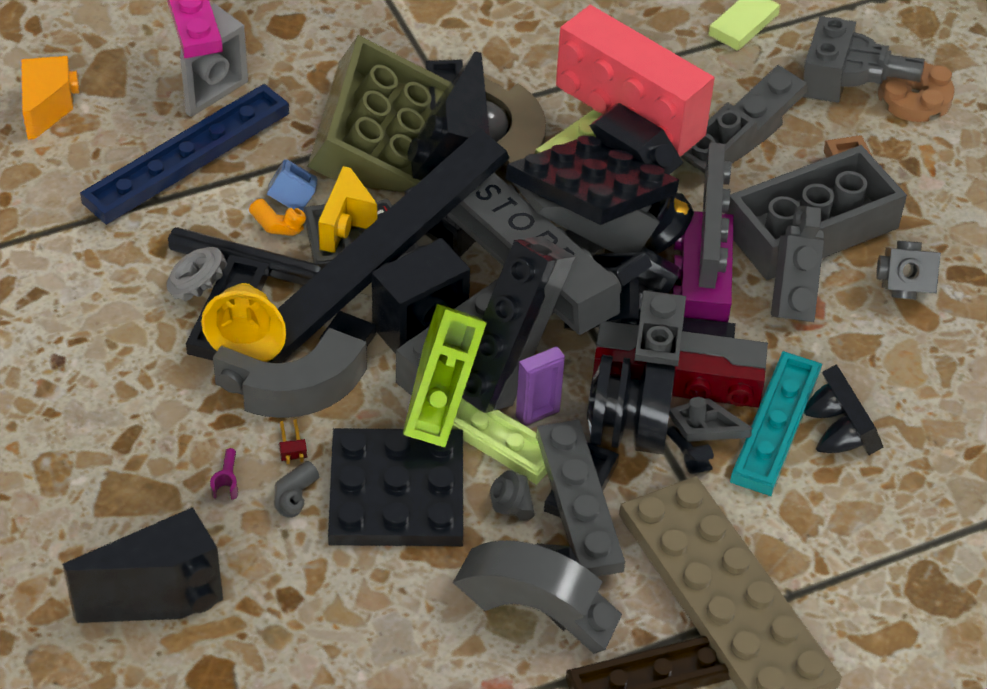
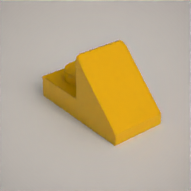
[318,166,377,253]

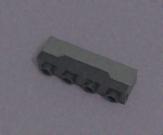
[462,236,576,413]

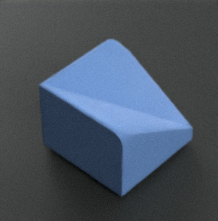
[267,159,318,211]

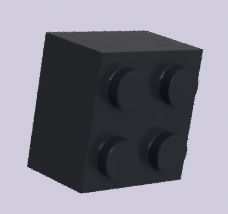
[372,238,470,354]

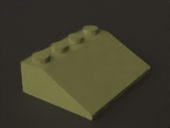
[307,35,451,193]

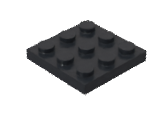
[506,135,679,225]
[328,428,463,546]

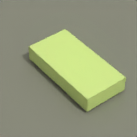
[708,0,780,51]

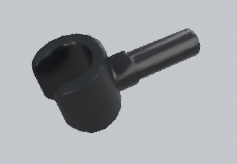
[667,426,714,474]

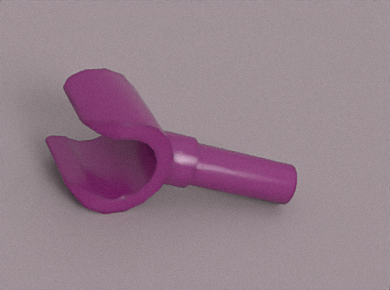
[210,448,238,500]

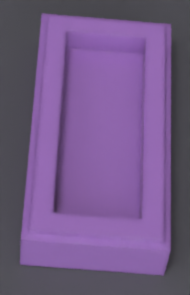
[516,346,565,426]

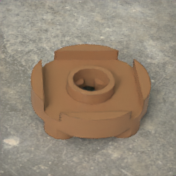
[878,56,955,122]

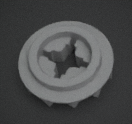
[167,247,227,301]

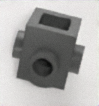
[876,240,941,299]

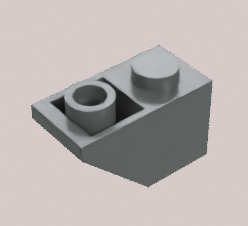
[634,291,686,366]

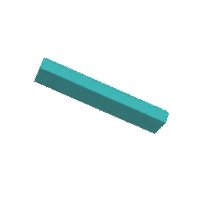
[730,351,822,496]

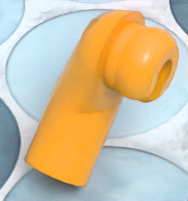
[249,199,306,236]

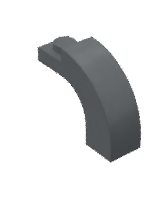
[213,328,367,418]
[453,540,622,654]

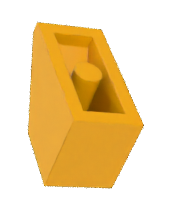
[21,56,79,139]

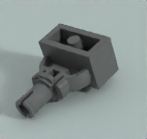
[803,16,925,103]

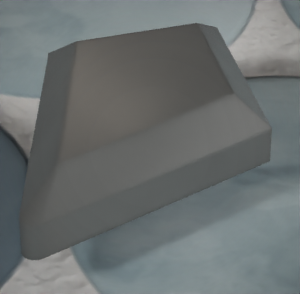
[669,397,752,442]

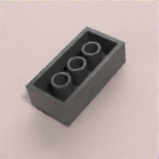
[726,145,907,281]

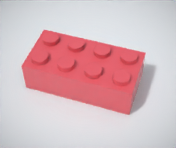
[556,4,715,157]

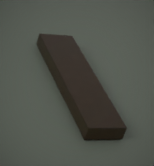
[566,636,731,689]

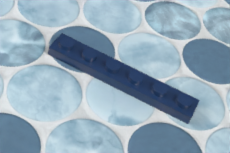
[80,84,289,225]

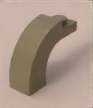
[484,77,546,193]

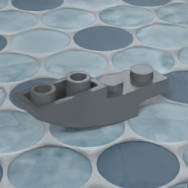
[681,64,807,174]

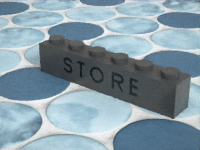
[447,172,621,335]

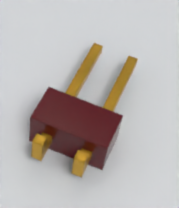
[279,419,307,464]

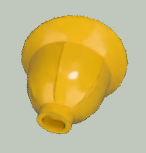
[201,283,286,362]

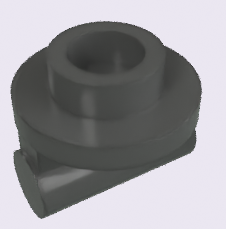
[490,470,535,521]

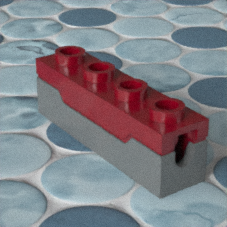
[593,321,768,408]

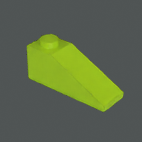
[403,304,487,447]

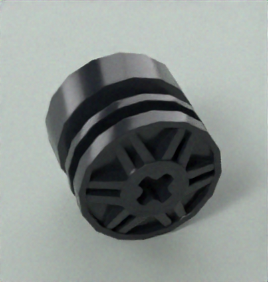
[587,354,675,454]

